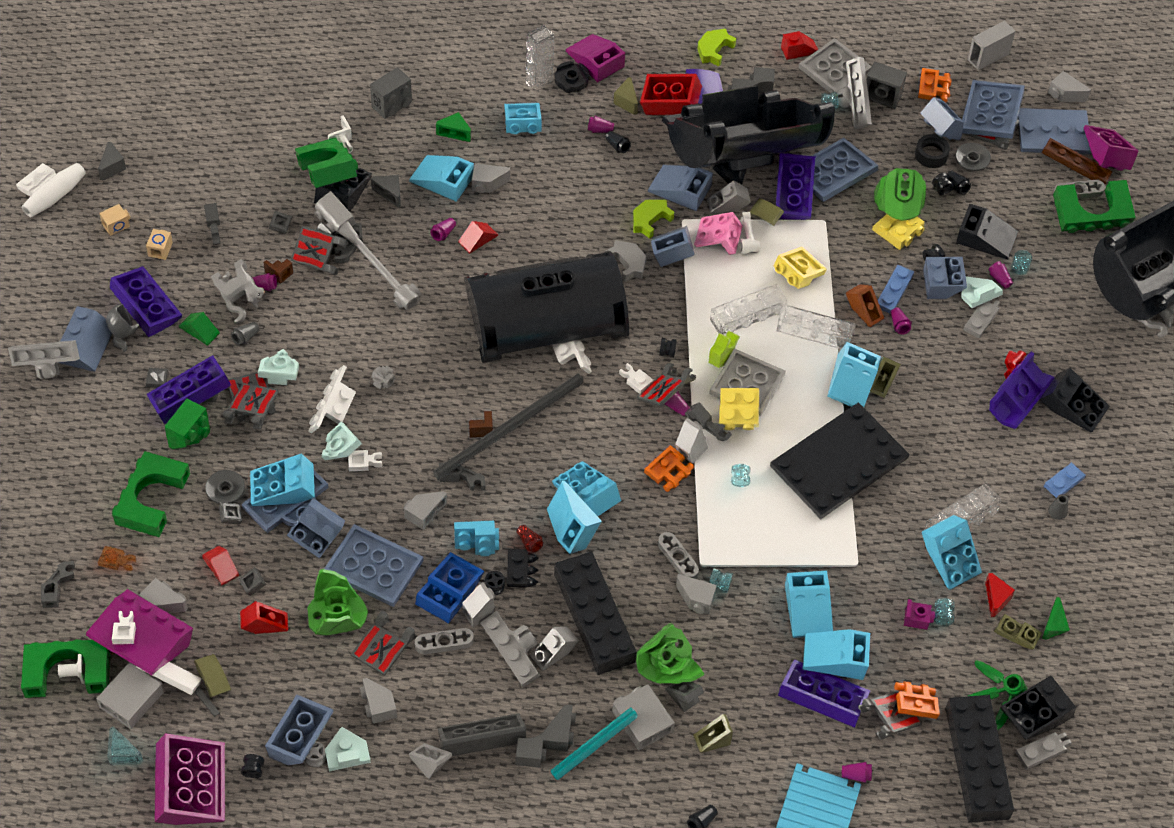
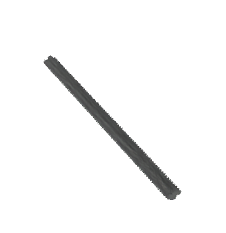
[433,373,583,481]

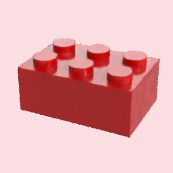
[640,74,702,115]

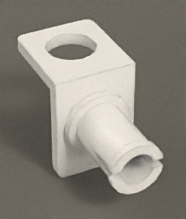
[328,115,353,154]
[58,654,85,684]

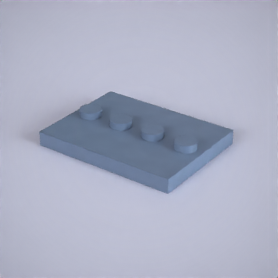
[962,80,1025,139]
[1018,108,1091,154]
[812,138,878,202]
[324,524,424,607]

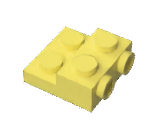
[872,214,924,250]
[773,247,827,289]
[719,388,759,430]

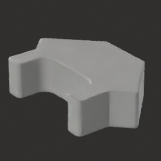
[606,240,646,282]

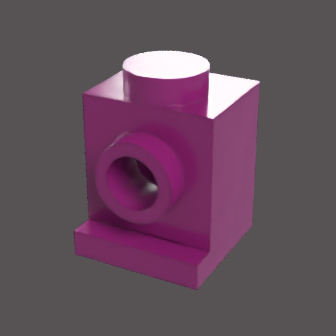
[903,599,935,630]

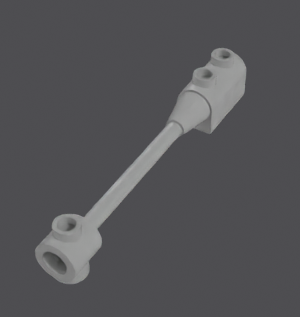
[314,191,422,310]

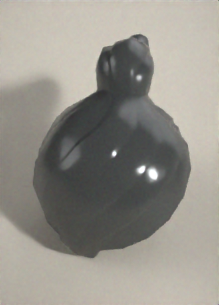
[106,304,139,352]

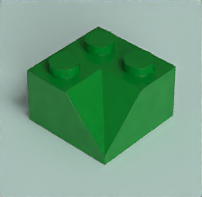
[164,399,210,449]

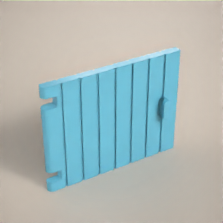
[776,763,861,828]

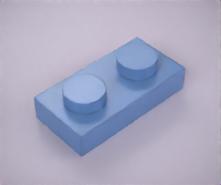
[1044,462,1085,498]

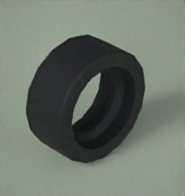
[915,134,950,168]

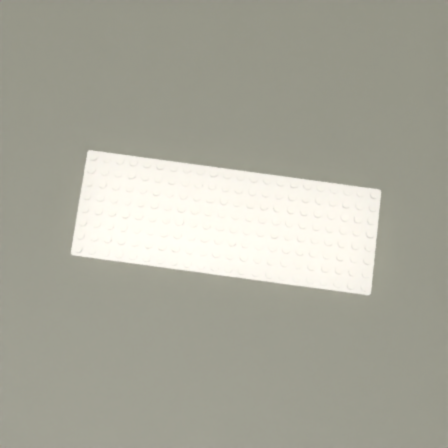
[682,219,858,567]

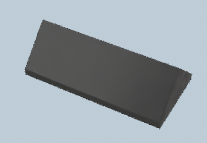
[438,713,526,756]

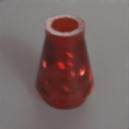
[516,525,544,553]

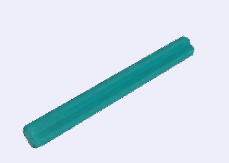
[551,707,638,780]

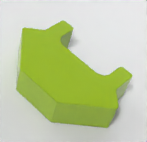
[697,29,736,66]
[633,200,674,239]
[708,331,740,368]

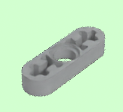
[1053,180,1105,199]
[658,532,699,579]
[415,628,474,655]

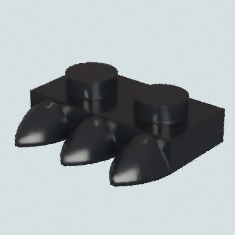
[507,549,539,587]

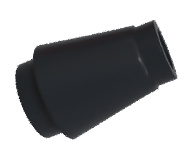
[605,131,631,153]
[947,170,971,194]
[687,804,718,828]

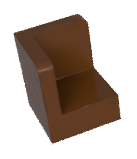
[263,259,293,284]
[469,411,493,438]

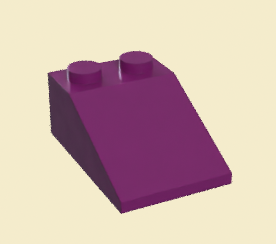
[1084,125,1139,171]

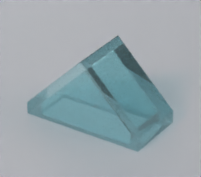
[107,726,143,765]

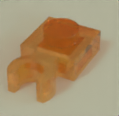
[98,546,137,571]

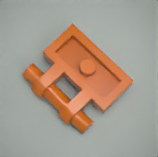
[918,68,952,103]
[644,445,695,492]
[894,681,940,719]

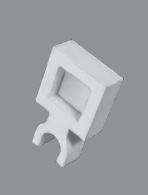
[619,363,653,394]
[348,450,382,472]
[112,611,136,644]

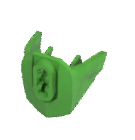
[874,168,926,221]
[307,569,368,635]
[636,623,704,684]

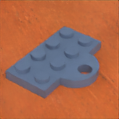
[242,470,329,533]

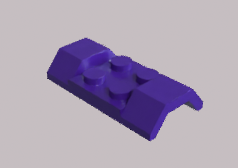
[989,351,1054,429]

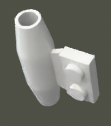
[16,163,86,217]

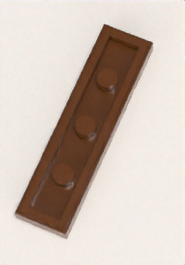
[1042,138,1113,185]

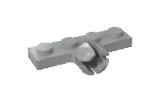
[836,57,872,129]
[8,340,80,379]
[480,611,541,687]

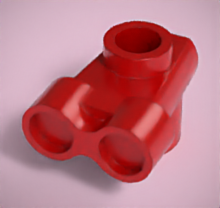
[1004,350,1026,379]

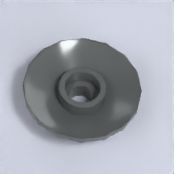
[955,143,991,171]
[205,470,245,504]

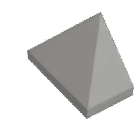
[409,743,452,779]

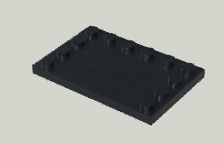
[770,402,909,520]

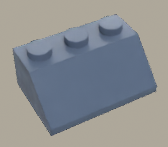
[59,306,112,372]
[265,695,334,765]

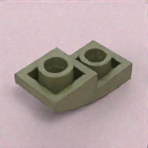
[749,198,784,226]
[994,614,1042,650]
[194,654,231,698]

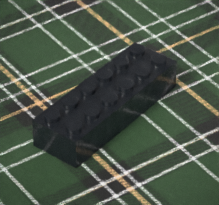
[554,551,637,675]
[945,695,1014,823]

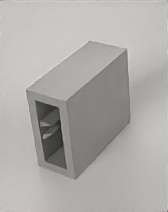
[967,21,1016,70]
[96,662,164,729]
[612,684,675,751]

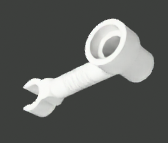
[739,212,760,254]

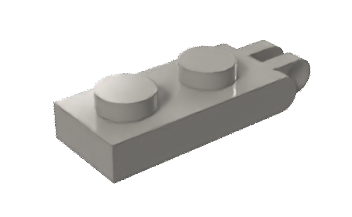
[963,299,1000,338]
[1015,732,1072,770]

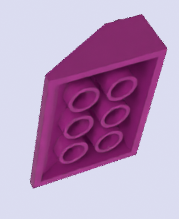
[86,589,193,675]
[155,733,225,825]

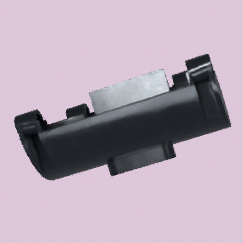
[667,85,835,170]
[1093,201,1174,320]
[464,251,629,363]

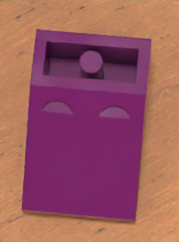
[566,34,625,83]

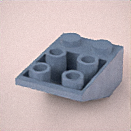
[648,165,713,211]

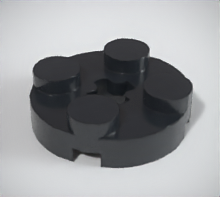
[555,61,589,93]

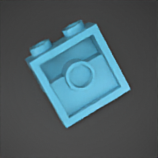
[504,103,542,134]
[454,521,499,556]

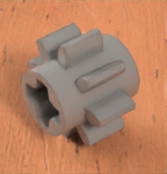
[371,366,395,389]

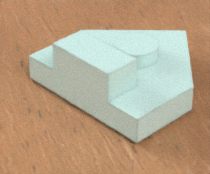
[961,277,1003,308]
[258,349,299,385]
[321,421,362,460]
[325,727,371,771]

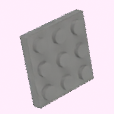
[799,38,872,97]
[709,348,786,417]

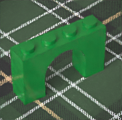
[295,137,358,188]
[1053,180,1136,233]
[112,451,190,537]
[21,639,111,698]

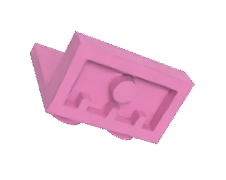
[694,212,743,255]

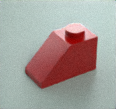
[781,31,818,60]
[240,601,288,634]

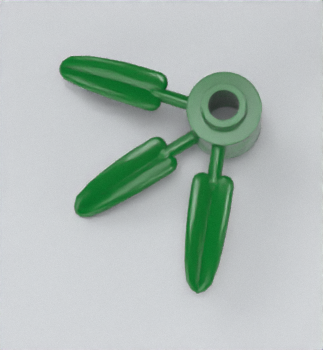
[968,660,1028,731]

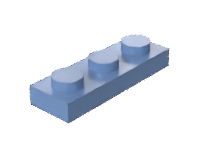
[878,265,914,314]

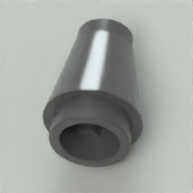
[231,322,260,345]
[1048,494,1069,520]

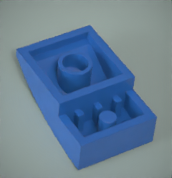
[415,552,484,623]

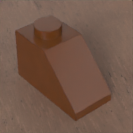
[846,284,884,327]

